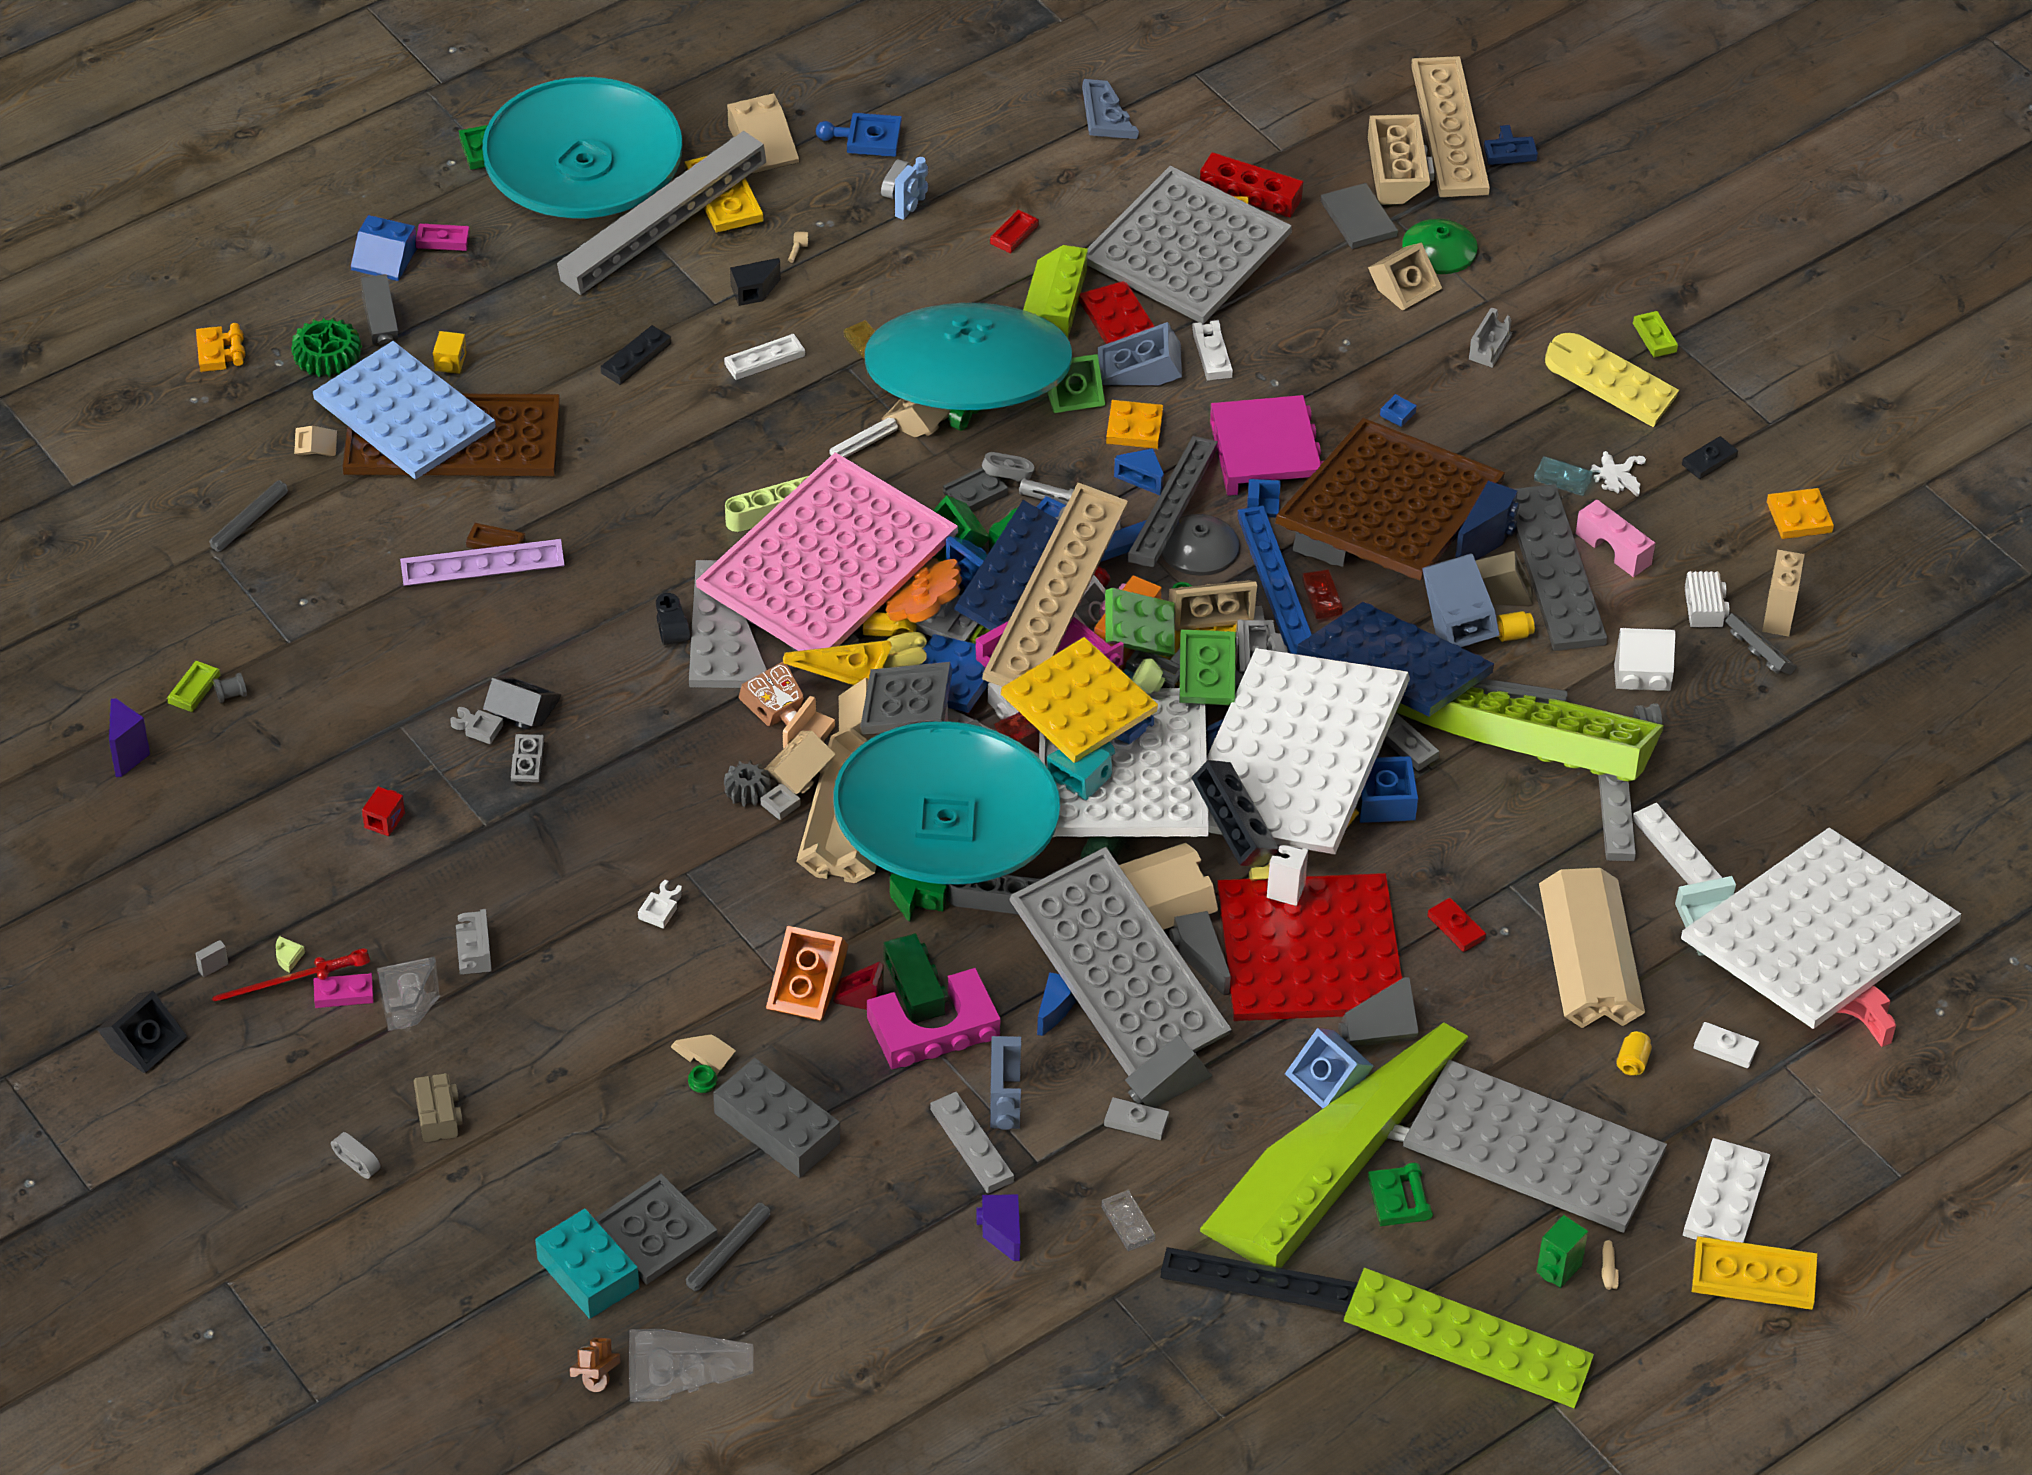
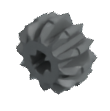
[724,760,771,807]

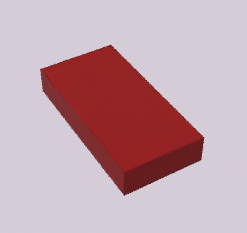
[990,210,1039,254]

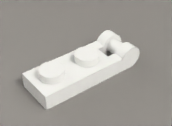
[1192,320,1233,380]

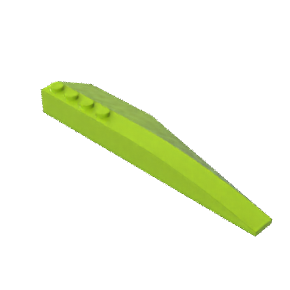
[1396,687,1664,781]
[1200,1023,1468,1268]

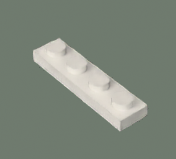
[1633,802,1722,885]

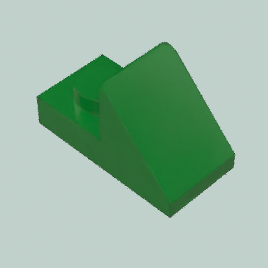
[890,874,946,922]

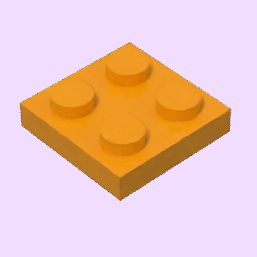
[1106,400,1163,449]
[1767,488,1834,539]

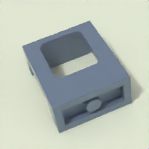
[990,1036,1021,1130]

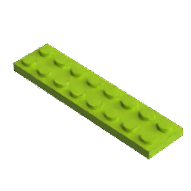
[1344,1268,1594,1408]

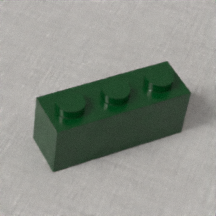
[883,933,949,1023]

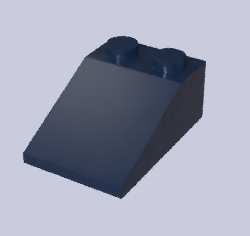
[1455,481,1520,561]

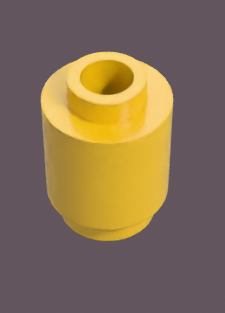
[1496,611,1535,642]
[1616,1031,1652,1075]

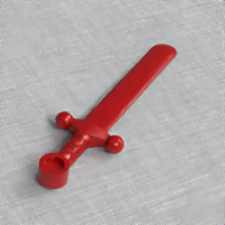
[212,948,370,1001]

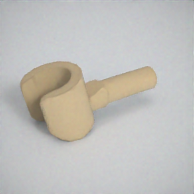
[788,232,808,263]

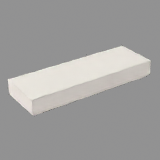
[724,334,805,380]

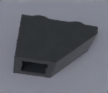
[730,258,781,306]

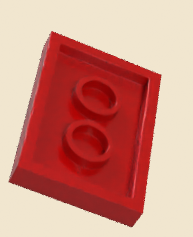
[1079,281,1155,344]

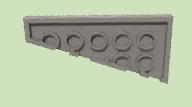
[689,560,766,688]

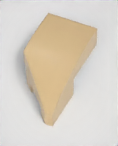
[671,1035,736,1075]

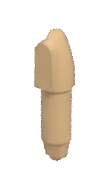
[1602,1240,1618,1290]

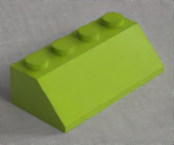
[1023,245,1088,338]

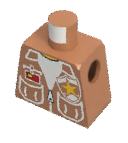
[738,662,803,726]

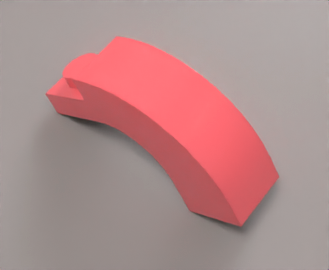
[1836,986,1896,1047]

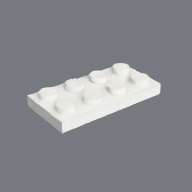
[1683,1138,1770,1243]

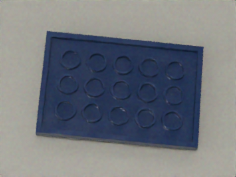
[1297,602,1494,717]

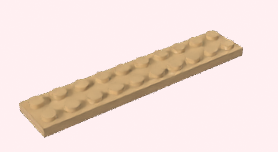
[982,483,1128,687]

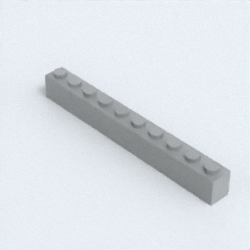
[557,131,766,295]

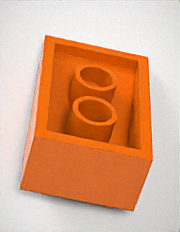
[766,926,849,1021]

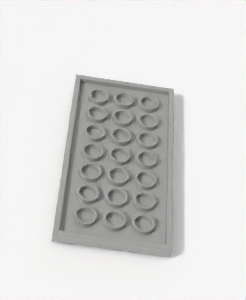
[1009,847,1231,1076]
[1403,1060,1667,1233]

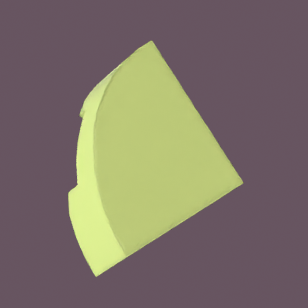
[276,936,305,973]

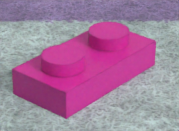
[416,224,470,251]
[314,973,374,1008]

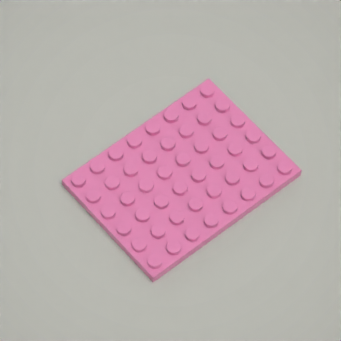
[696,452,958,651]

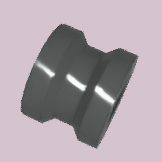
[1633,703,1662,725]

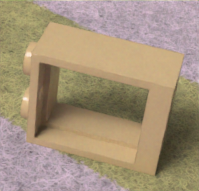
[1762,550,1804,636]

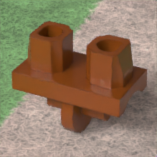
[570,1337,621,1392]

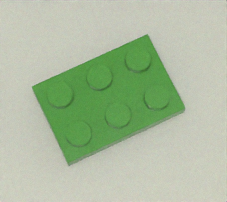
[1105,588,1175,657]
[1179,629,1235,705]

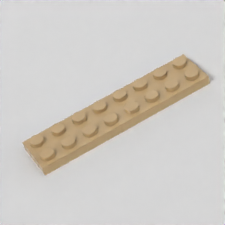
[1411,56,1490,197]

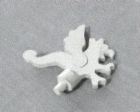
[1590,451,1646,497]

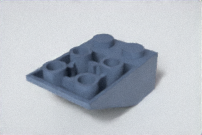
[1422,554,1499,647]

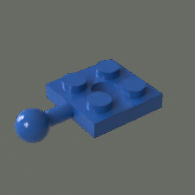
[816,113,902,157]

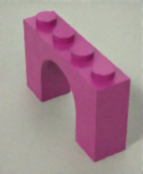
[867,968,1000,1070]

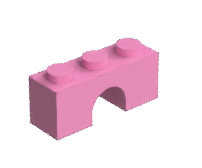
[1575,500,1655,577]

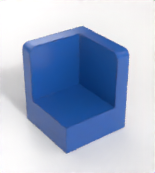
[1247,479,1280,518]

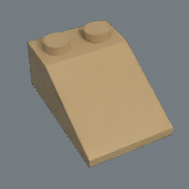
[727,93,799,173]

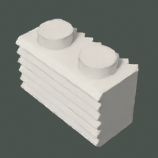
[1685,571,1729,627]

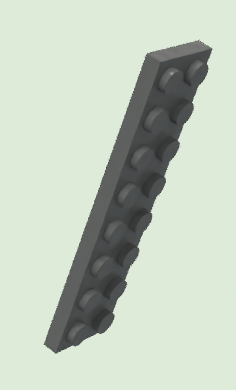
[1514,484,1607,651]

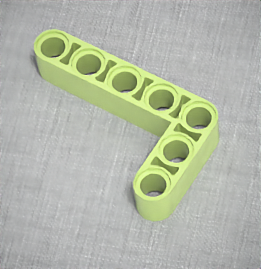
[725,475,810,532]

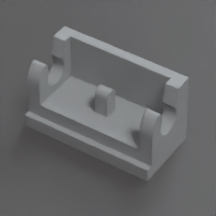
[1469,308,1512,367]
[1236,620,1267,674]
[456,909,491,974]

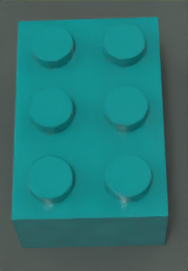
[535,1209,639,1319]

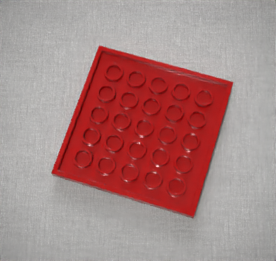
[1217,873,1402,1021]

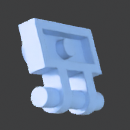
[895,157,928,220]

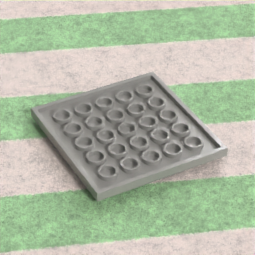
[1087,166,1292,324]

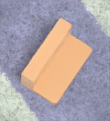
[783,696,835,749]

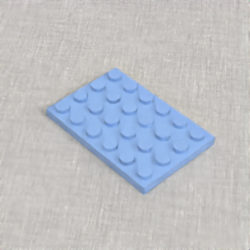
[313,341,495,480]

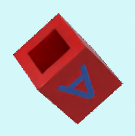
[362,786,405,837]

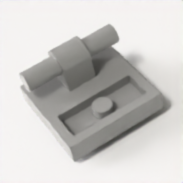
[916,595,980,642]

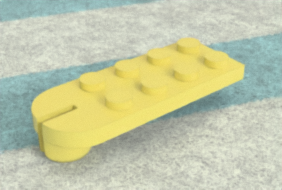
[1545,333,1679,427]

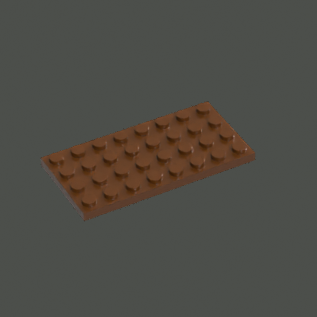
[343,393,560,476]

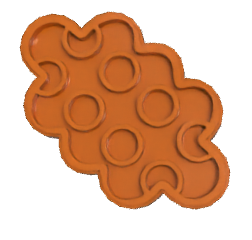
[885,558,962,623]

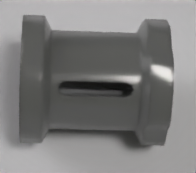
[213,673,247,703]

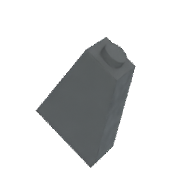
[361,274,398,345]
[1338,977,1418,1047]
[1125,1034,1213,1108]

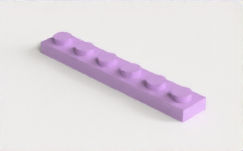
[400,539,564,586]

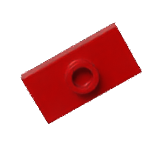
[1427,897,1486,952]

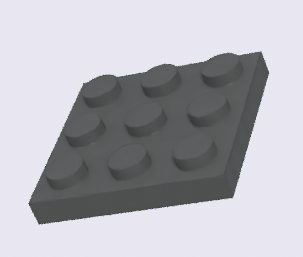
[860,662,953,735]
[594,1174,718,1285]

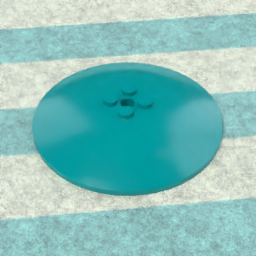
[865,303,1072,410]
[833,722,1060,884]

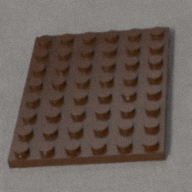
[1275,418,1505,581]

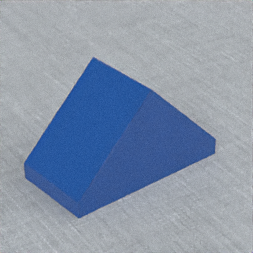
[1114,448,1164,495]

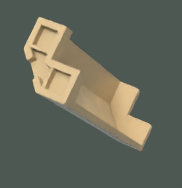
[796,727,877,883]
[1119,843,1218,930]
[1539,868,1645,1028]

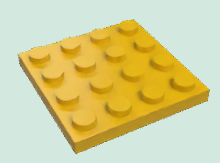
[1001,637,1158,763]

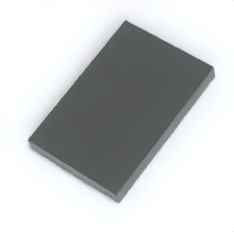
[1321,183,1398,249]

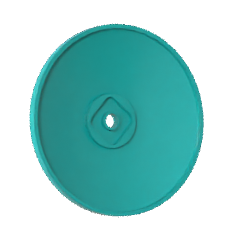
[483,77,682,218]

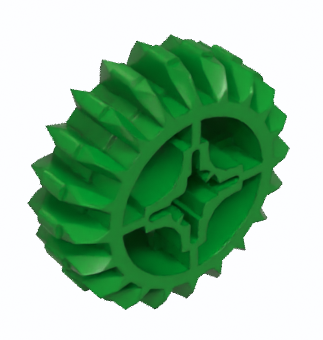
[291,317,362,378]

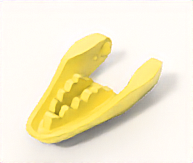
[883,632,927,668]

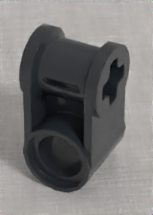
[656,593,690,645]

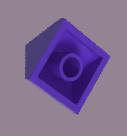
[109,698,150,777]

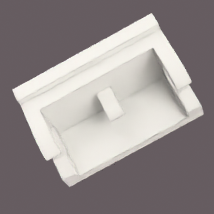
[1267,845,1308,906]

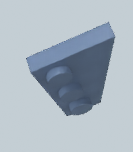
[1082,79,1139,139]

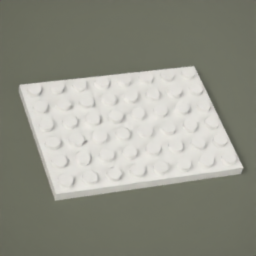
[1207,648,1410,854]
[1039,688,1208,837]
[1681,828,1961,1029]

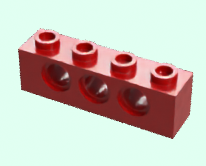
[1200,152,1303,218]

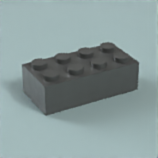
[713,1058,840,1178]

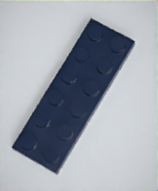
[954,500,1059,630]

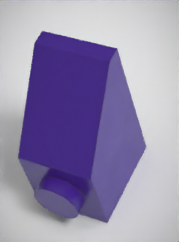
[976,1194,1020,1261]

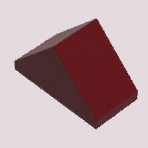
[833,961,884,1010]

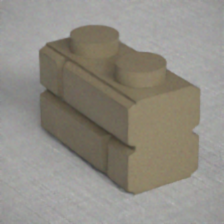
[413,1073,463,1142]

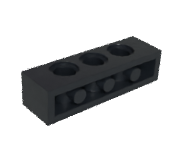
[1191,760,1279,867]

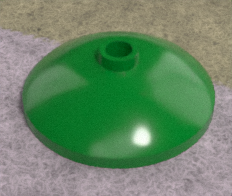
[1402,219,1477,274]

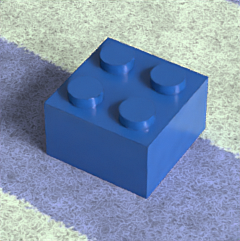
[1357,756,1418,823]

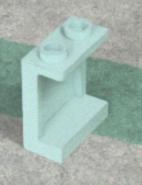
[1675,876,1736,956]

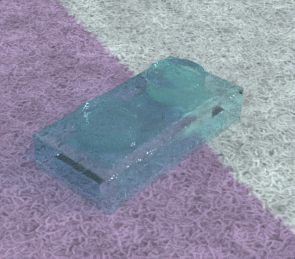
[1534,456,1593,496]

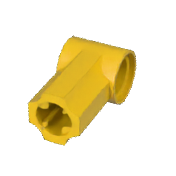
[863,612,917,637]

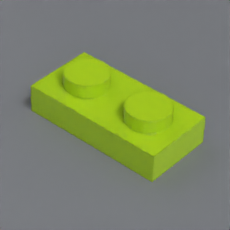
[1633,311,1678,358]

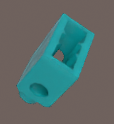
[1047,742,1115,800]

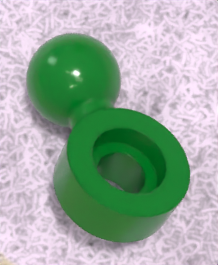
[948,409,982,431]

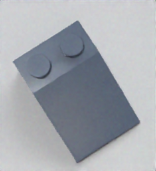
[1098,322,1182,385]

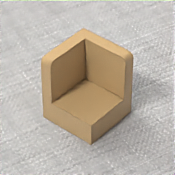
[294,426,337,456]

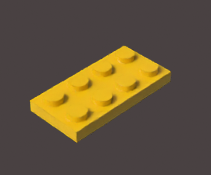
[684,156,763,233]
[1691,1236,1817,1310]

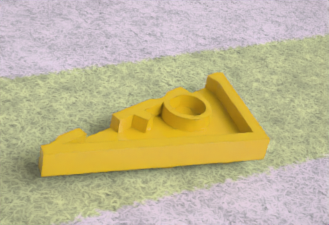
[783,640,892,685]

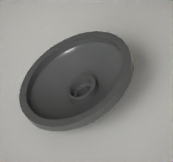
[1161,514,1239,576]

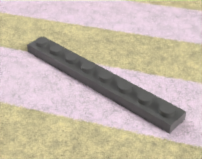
[1128,436,1218,567]

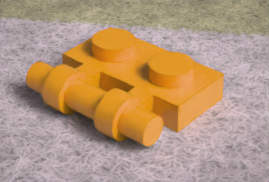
[196,323,245,372]

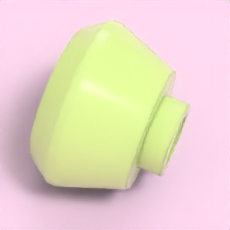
[1132,659,1165,694]

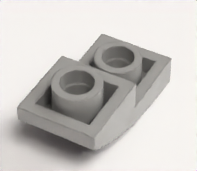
[511,734,544,782]

